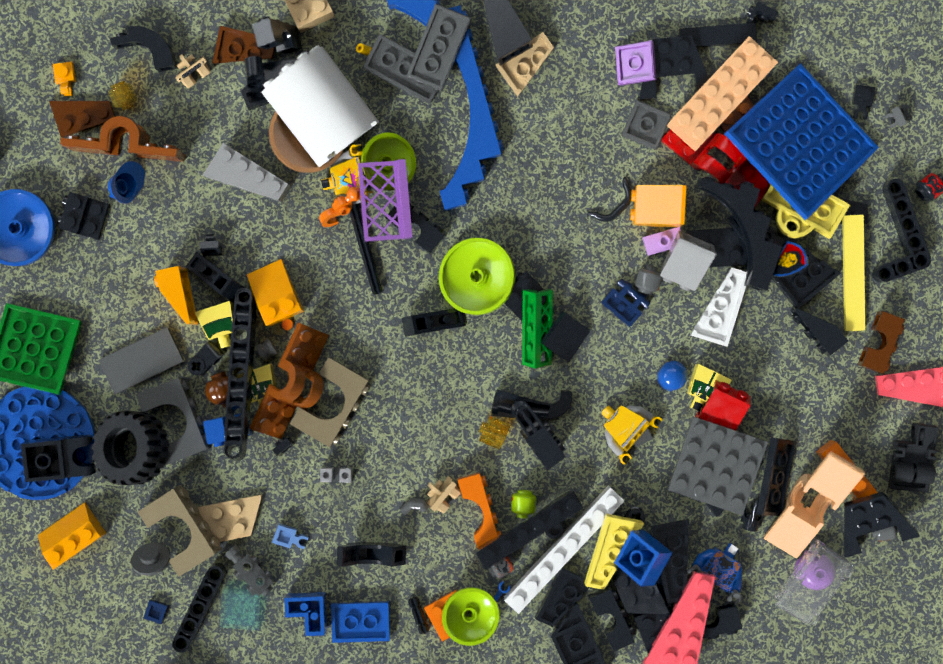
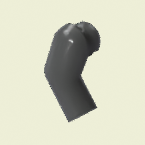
[399,497,429,515]

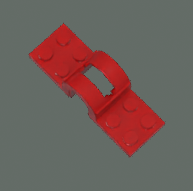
[661,129,771,208]

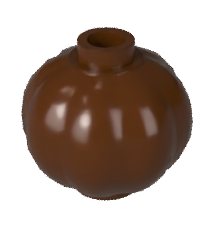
[205,371,228,408]

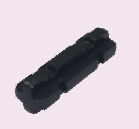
[408,596,429,634]

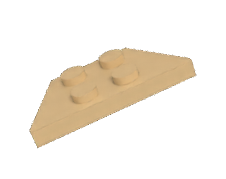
[198,494,262,542]

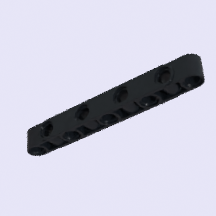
[224,288,256,461]

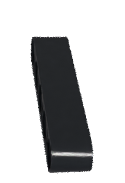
[172,563,227,653]

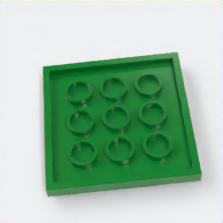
[0,303,82,395]

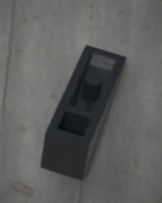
[185,252,244,302]
[402,308,465,337]

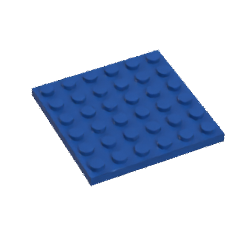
[725,63,879,220]

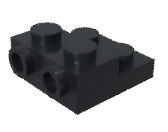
[57,192,110,240]
[504,272,546,321]

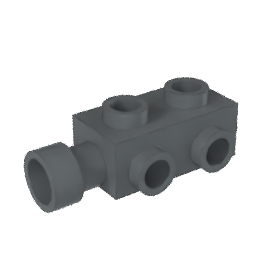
[225,545,274,596]

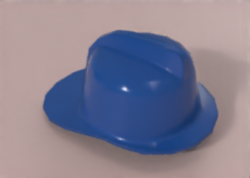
[108,161,145,204]

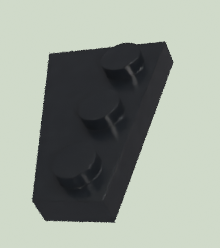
[535,567,592,627]

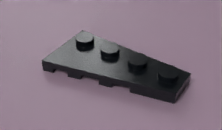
[650,519,689,604]

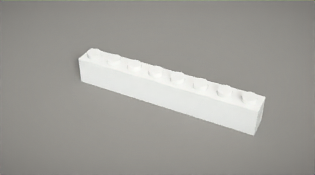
[504,485,624,614]

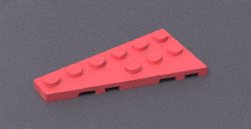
[875,367,943,407]
[642,572,715,664]

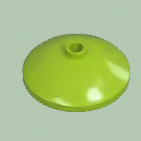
[361,132,416,191]
[442,587,499,646]

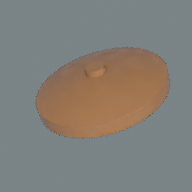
[269,111,344,173]

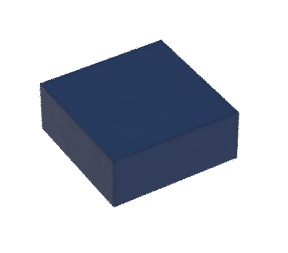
[143,599,169,624]

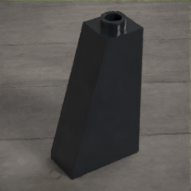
[483,0,533,66]

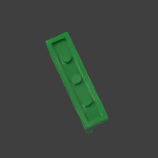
[522,289,553,369]

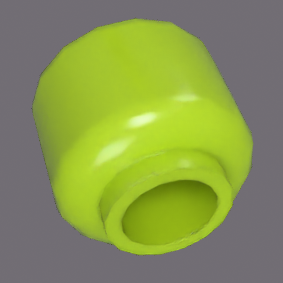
[511,490,537,519]

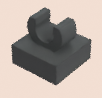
[885,105,910,128]

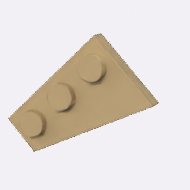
[496,32,554,97]

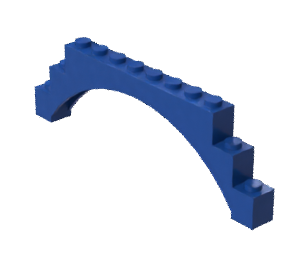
[387,0,504,211]

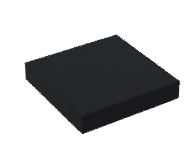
[541,311,590,362]

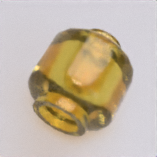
[108,81,137,111]

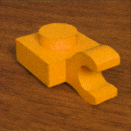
[53,61,76,97]

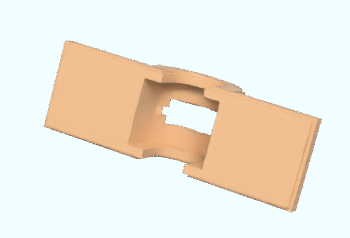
[764,451,865,558]

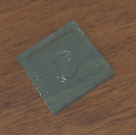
[220,588,262,630]

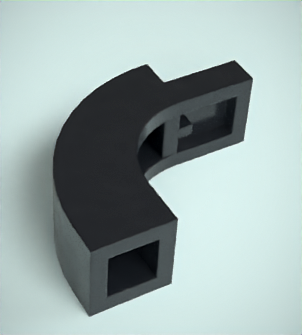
[110,26,178,72]
[337,542,406,567]

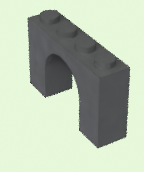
[136,377,210,465]

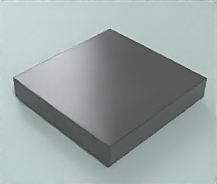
[621,100,672,150]

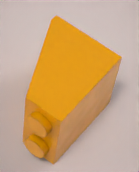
[630,185,686,228]

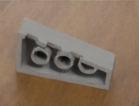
[202,143,291,202]

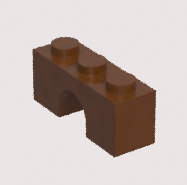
[857,311,905,374]

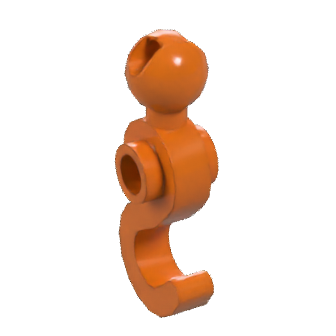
[319,187,361,227]

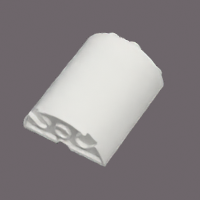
[262,45,379,167]

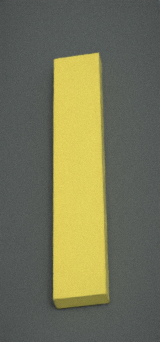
[842,215,865,331]

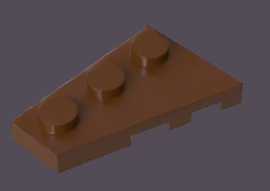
[212,26,276,64]
[49,101,115,138]

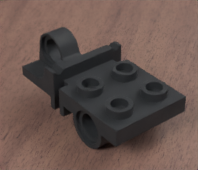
[888,423,938,492]

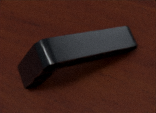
[872,178,931,282]

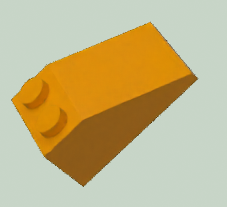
[247,259,304,327]
[154,266,198,325]

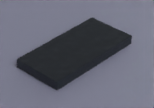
[756,437,797,516]

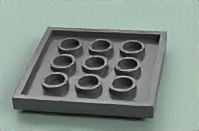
[668,416,768,516]

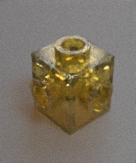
[478,416,511,450]

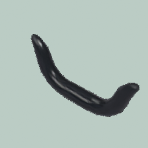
[587,177,632,222]

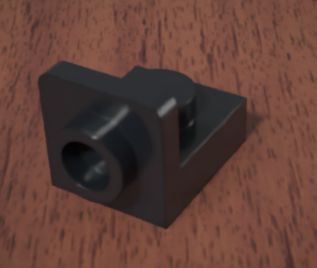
[745,1,779,23]

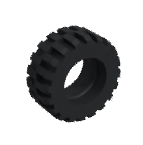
[92,411,169,485]

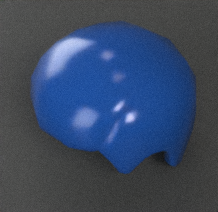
[657,361,688,391]

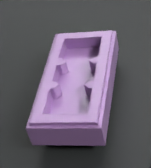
[642,227,681,256]

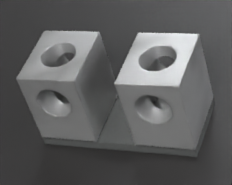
[320,467,353,483]

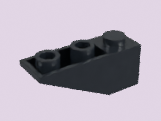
[790,308,848,355]

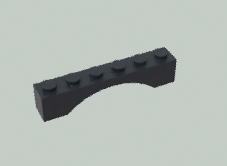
[472,491,584,570]

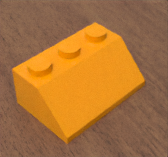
[38,502,107,569]

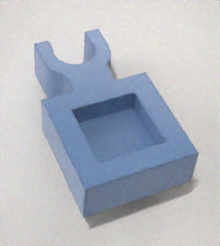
[272,523,308,549]

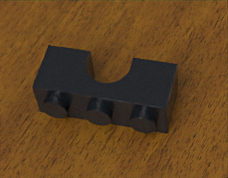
[252,17,302,54]
[385,203,445,255]
[588,586,636,652]
[703,603,743,639]

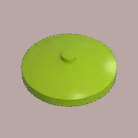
[439,238,515,315]

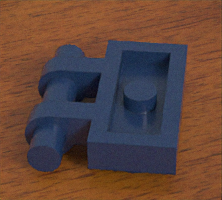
[600,278,650,328]

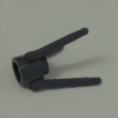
[740,500,765,532]

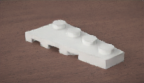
[690,268,747,347]

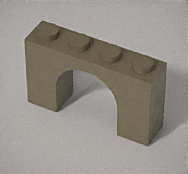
[290,357,370,447]
[138,485,222,577]

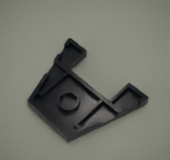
[638,35,709,100]
[843,491,920,558]

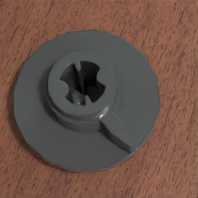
[131,543,170,576]

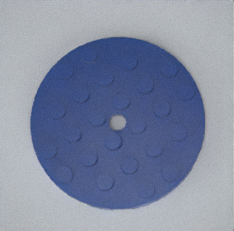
[0,387,96,500]

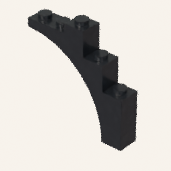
[695,176,782,292]

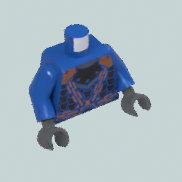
[687,543,742,605]

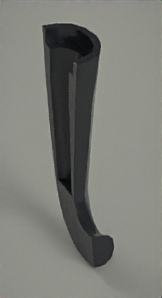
[491,389,572,419]

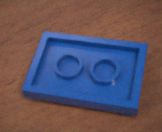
[331,601,390,643]

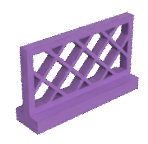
[357,159,412,242]

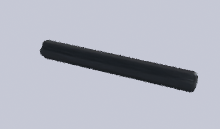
[349,204,382,295]

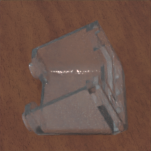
[768,537,854,626]

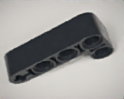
[244,56,297,88]

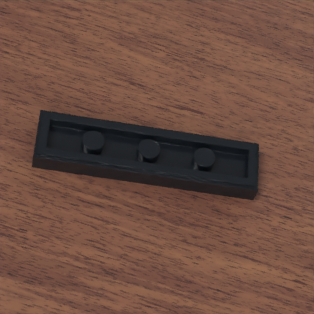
[678,22,757,48]

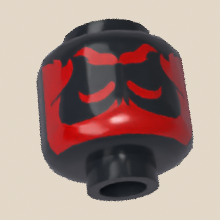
[915,173,943,201]

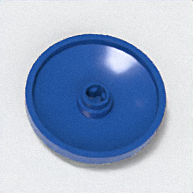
[0,189,55,266]

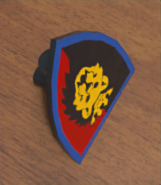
[773,241,809,277]

